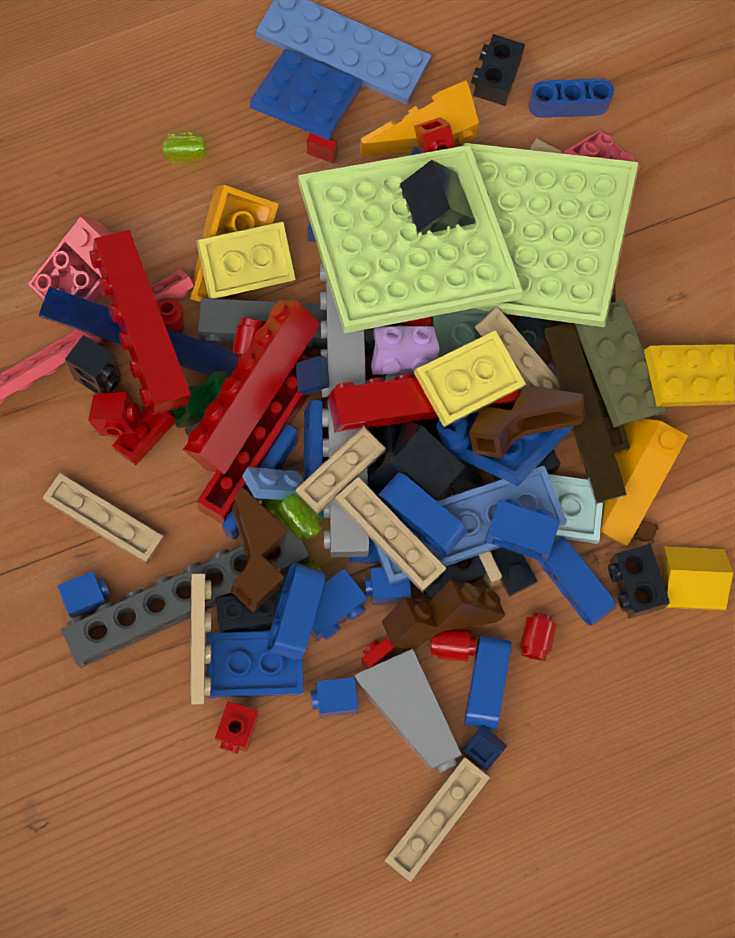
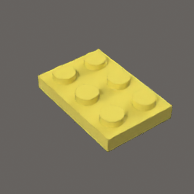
[196,222,296,299]
[414,330,526,427]

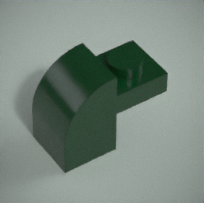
[171,371,227,428]

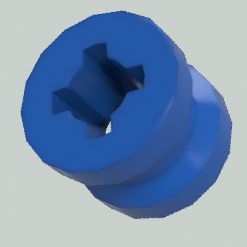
[436,417,470,453]

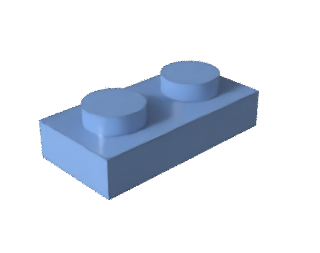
[242,467,304,501]

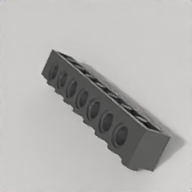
[61,523,309,669]

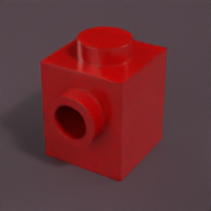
[414,117,455,154]
[88,391,140,437]
[215,701,259,754]

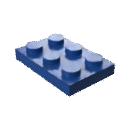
[206,631,303,698]

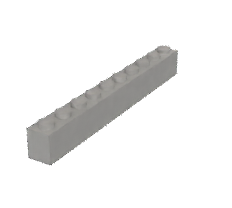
[320,263,369,557]

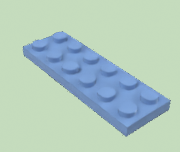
[256,0,432,105]
[373,466,567,585]

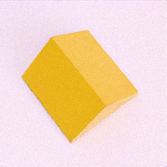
[663,546,733,611]

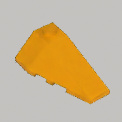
[360,80,479,157]
[189,185,279,302]
[600,419,688,548]

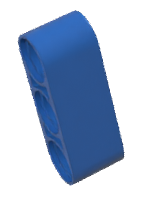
[528,79,614,118]
[377,472,467,556]
[537,536,616,626]
[267,562,325,661]
[464,635,512,730]

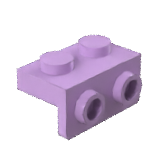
[371,326,439,375]

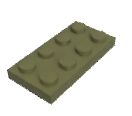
[574,300,667,428]

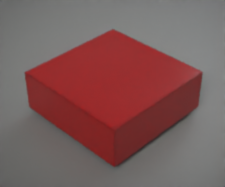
[306,133,337,163]

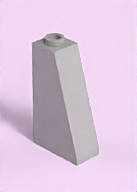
[354,649,462,773]

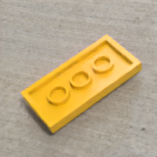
[644,344,735,407]

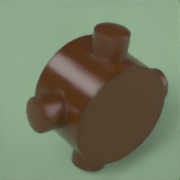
[633,520,659,544]

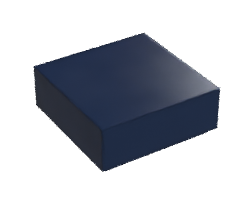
[296,355,329,395]
[462,725,508,771]

